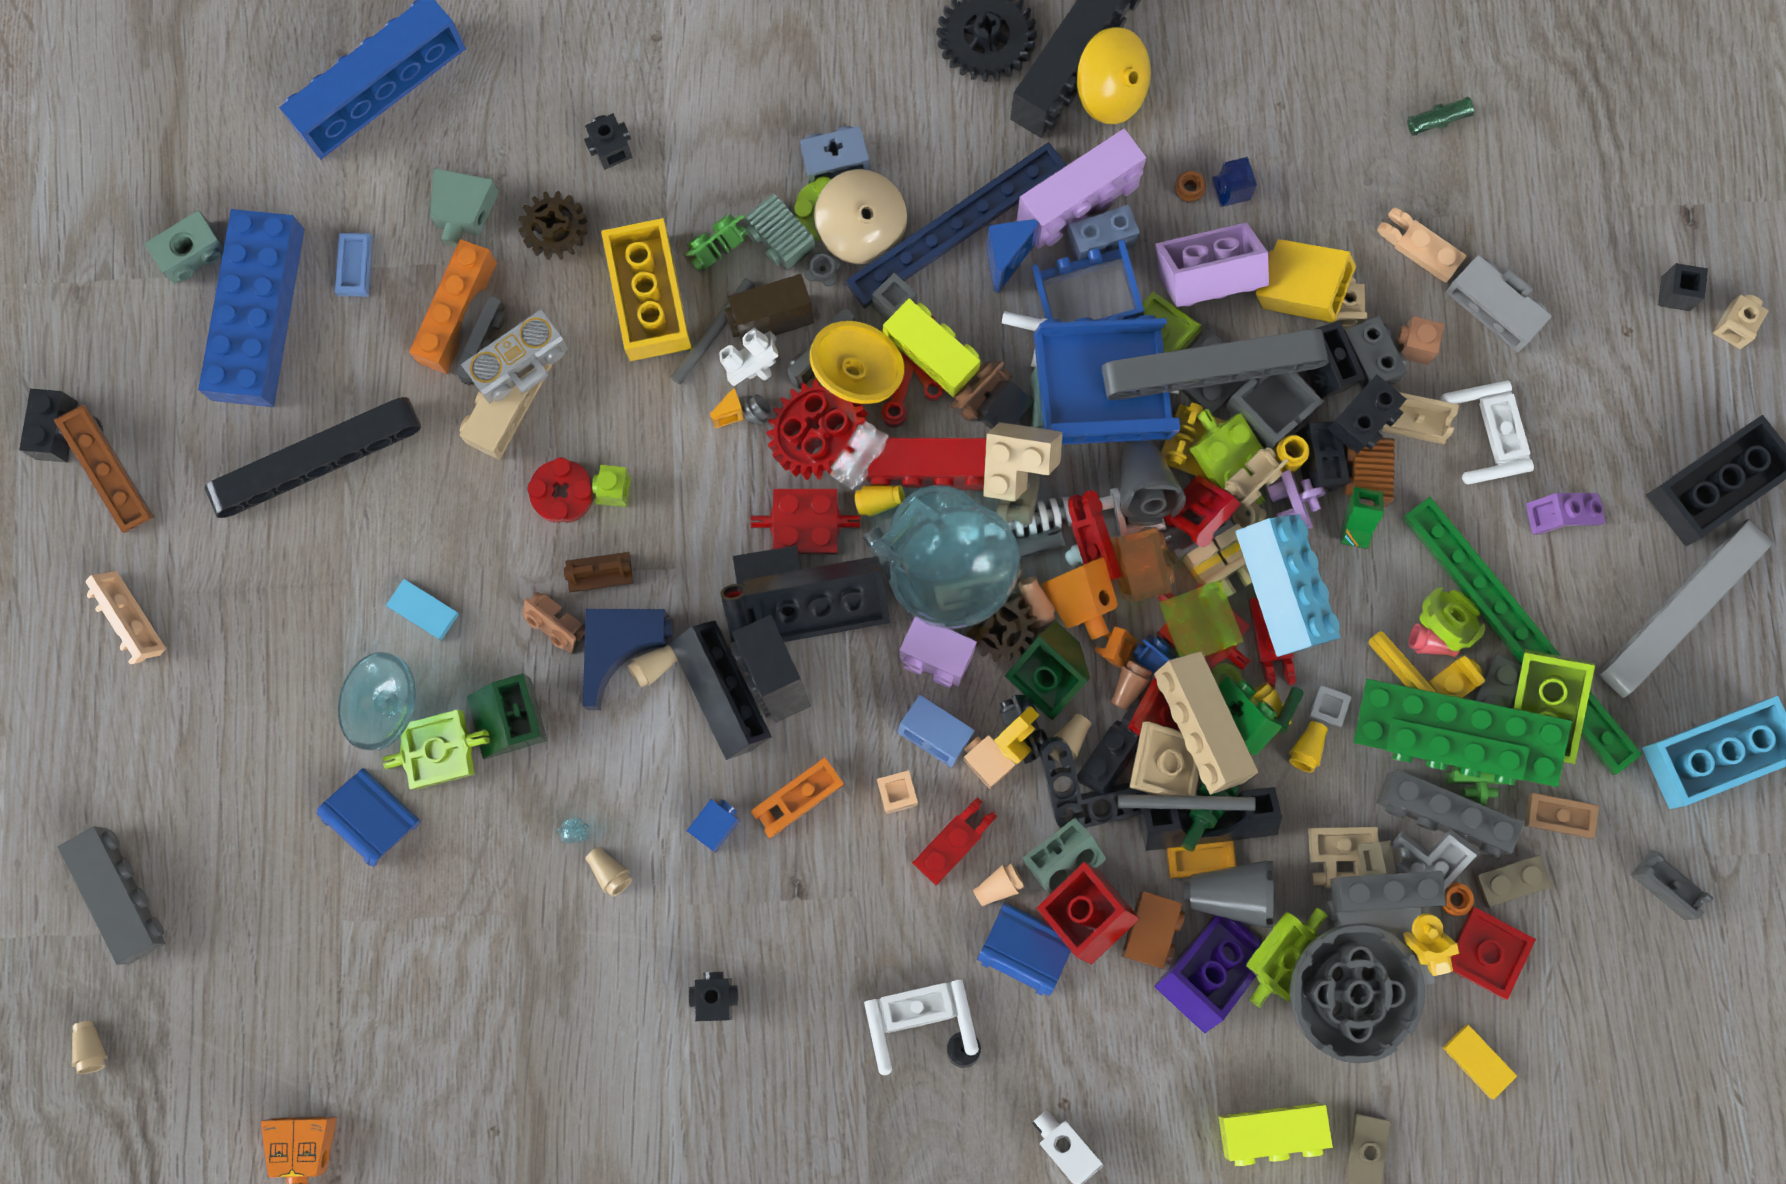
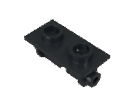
[1000,694,1050,764]

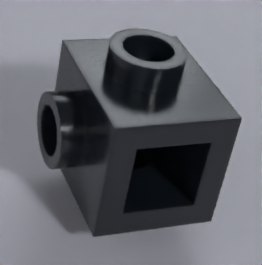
[584,113,633,170]
[689,972,738,1022]

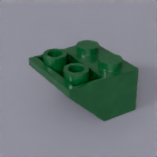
[467,673,548,760]

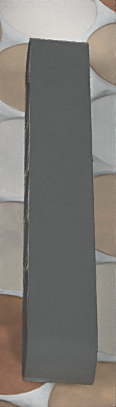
[1101,329,1329,400]

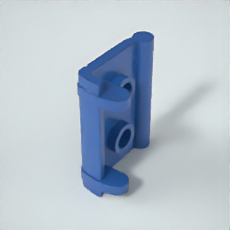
[317,768,421,868]
[977,902,1071,996]

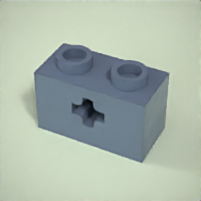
[799,126,870,183]
[1066,204,1140,261]

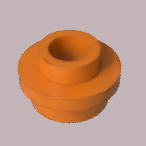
[1441,882,1474,916]

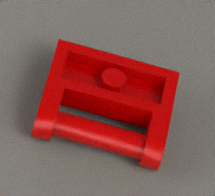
[1163,475,1241,547]

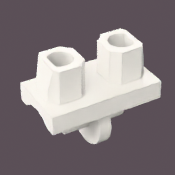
[719,328,779,386]

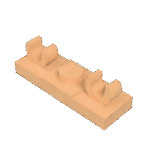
[85,571,166,664]

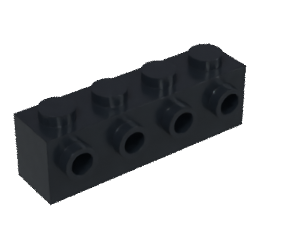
[670,620,772,760]

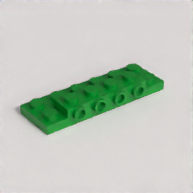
[1353,678,1572,787]

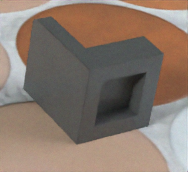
[872,273,917,320]

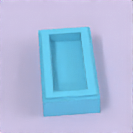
[385,579,459,641]

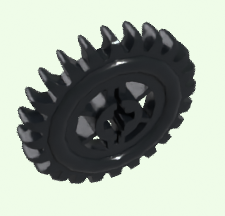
[936,0,1037,82]

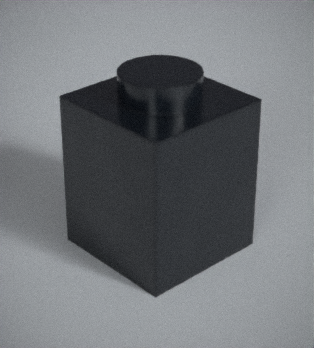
[1658,263,1708,311]
[976,380,1034,429]

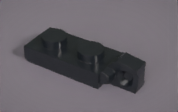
[1077,707,1140,795]

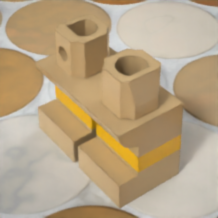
[1182,523,1253,602]

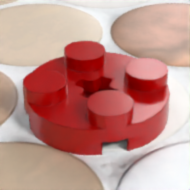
[527,457,593,523]

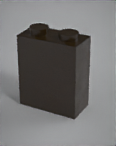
[725,274,814,346]

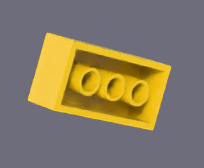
[601,218,692,362]

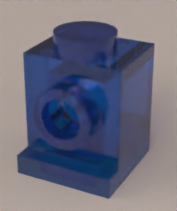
[1212,157,1257,207]

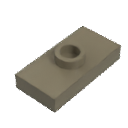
[1345,1113,1391,1184]

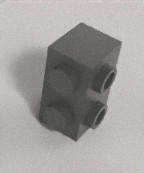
[1345,316,1408,390]

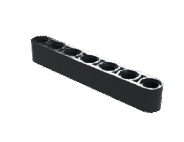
[204,397,422,518]

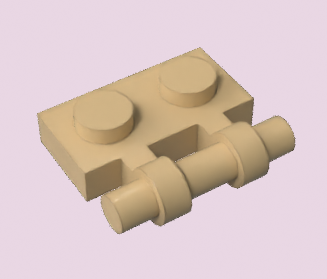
[1308,827,1378,889]

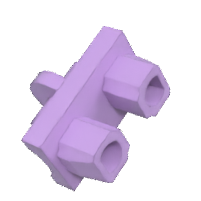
[1267,470,1325,529]

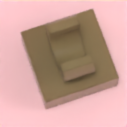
[1357,840,1403,876]

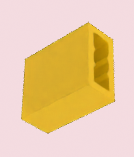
[1255,239,1356,323]

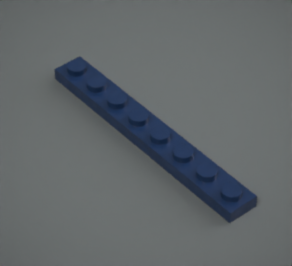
[846,142,1067,309]

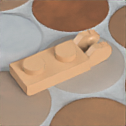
[1377,208,1467,283]

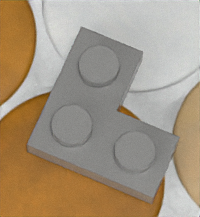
[1391,829,1478,890]

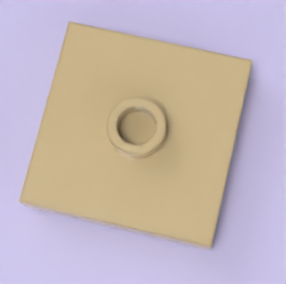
[1130,722,1199,796]

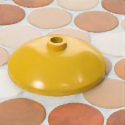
[1077,27,1151,124]
[810,321,904,404]

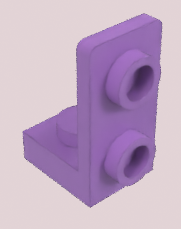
[1526,493,1605,535]

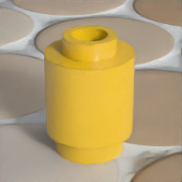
[1273,435,1309,474]

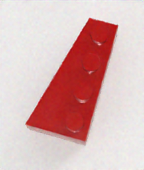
[861,438,987,491]

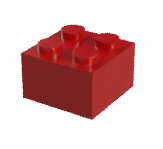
[1036,862,1140,965]

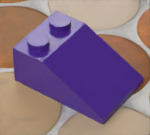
[1154,915,1262,1034]

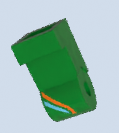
[1340,487,1384,549]

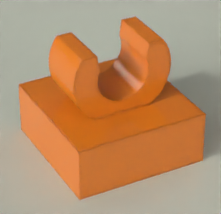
[1094,626,1138,669]

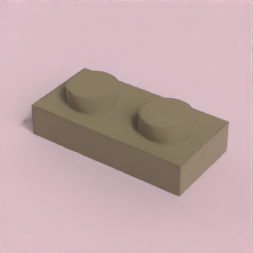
[1474,855,1552,907]

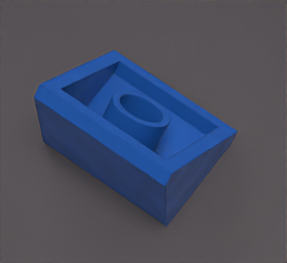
[986,219,1039,294]

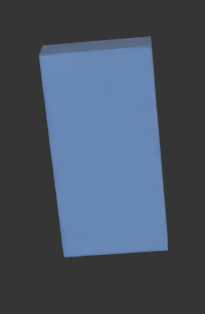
[335,233,373,297]

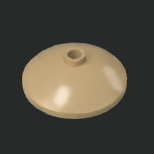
[814,169,907,265]

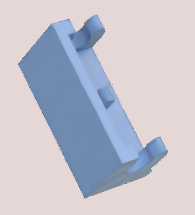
[897,695,975,768]

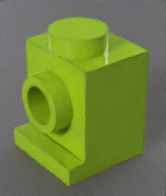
[592,465,631,507]

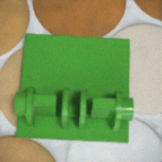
[683,214,748,271]

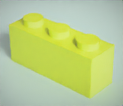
[883,298,980,397]
[1218,1103,1333,1166]

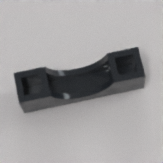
[1140,787,1282,851]

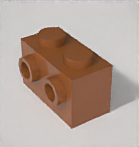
[1121,891,1185,969]

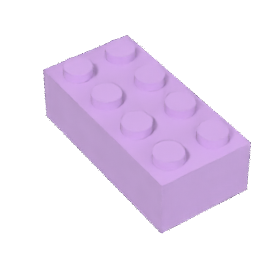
[1017,128,1146,249]

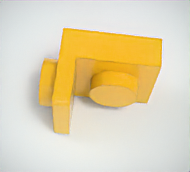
[1428,655,1485,698]
[994,706,1039,764]

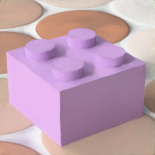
[899,615,977,688]

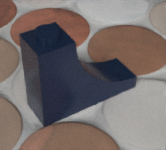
[582,609,674,710]

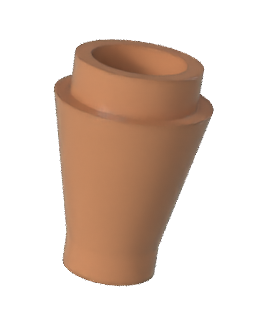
[1018,577,1056,628]
[1111,659,1153,711]

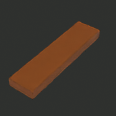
[54,404,154,533]

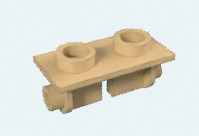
[1223,447,1288,507]

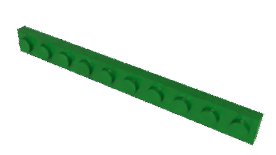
[1402,497,1642,775]

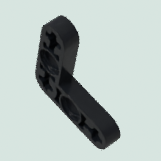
[1040,736,1148,828]

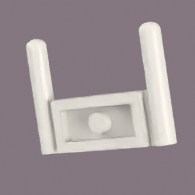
[1441,380,1534,485]
[864,980,979,1075]

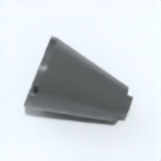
[1120,440,1186,526]
[1184,860,1274,928]

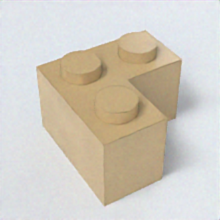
[983,422,1063,501]

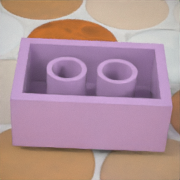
[1156,222,1269,307]

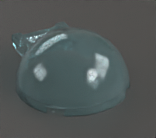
[870,497,1020,629]

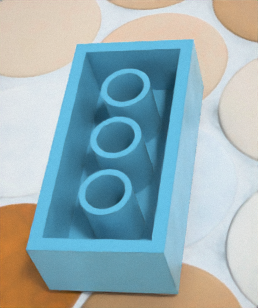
[1235,514,1341,657]
[1642,696,1786,809]

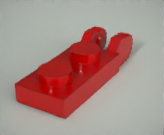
[1067,490,1122,580]
[1248,598,1296,687]
[912,797,998,886]

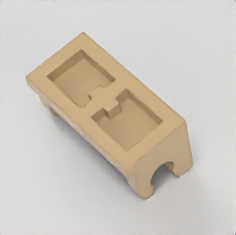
[1381,392,1459,444]

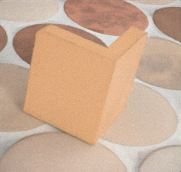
[877,770,918,814]

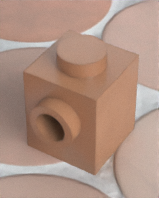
[1397,316,1445,365]

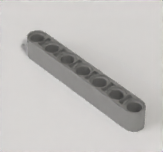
[1598,519,1773,698]

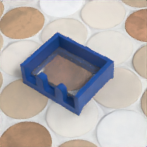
[1032,240,1144,322]

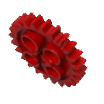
[766,379,869,480]

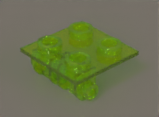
[1159,580,1244,657]

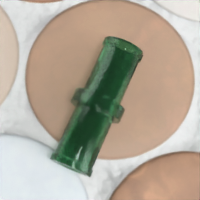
[1407,97,1474,136]

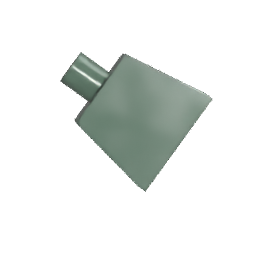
[430,168,499,247]

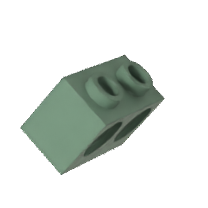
[1022,818,1106,895]

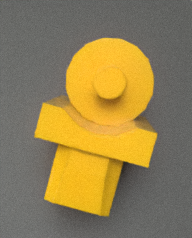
[1403,913,1459,976]

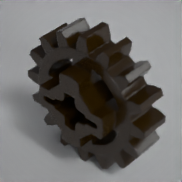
[519,191,588,260]
[966,590,1038,662]

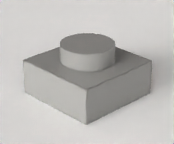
[1308,685,1352,728]

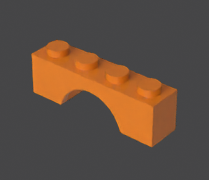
[409,239,497,374]

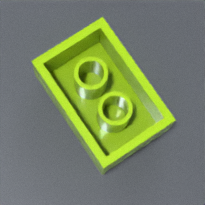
[1513,649,1595,764]

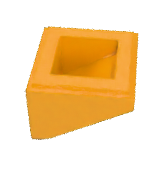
[710,388,744,429]

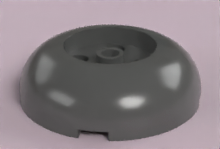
[1290,924,1425,1063]

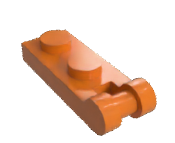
[750,757,845,839]

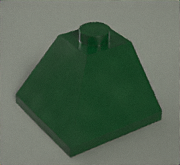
[1005,621,1090,720]

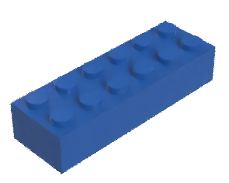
[279,0,466,160]
[198,209,305,407]

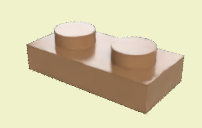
[1524,793,1599,839]

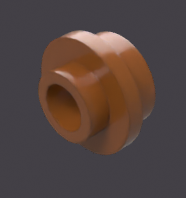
[1174,171,1206,202]

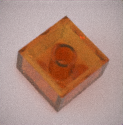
[1109,527,1175,602]

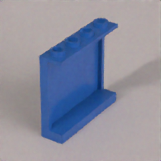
[1033,315,1180,445]

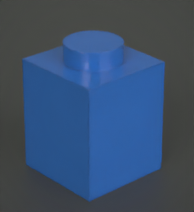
[687,799,740,853]

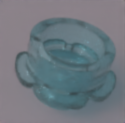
[556,818,589,843]

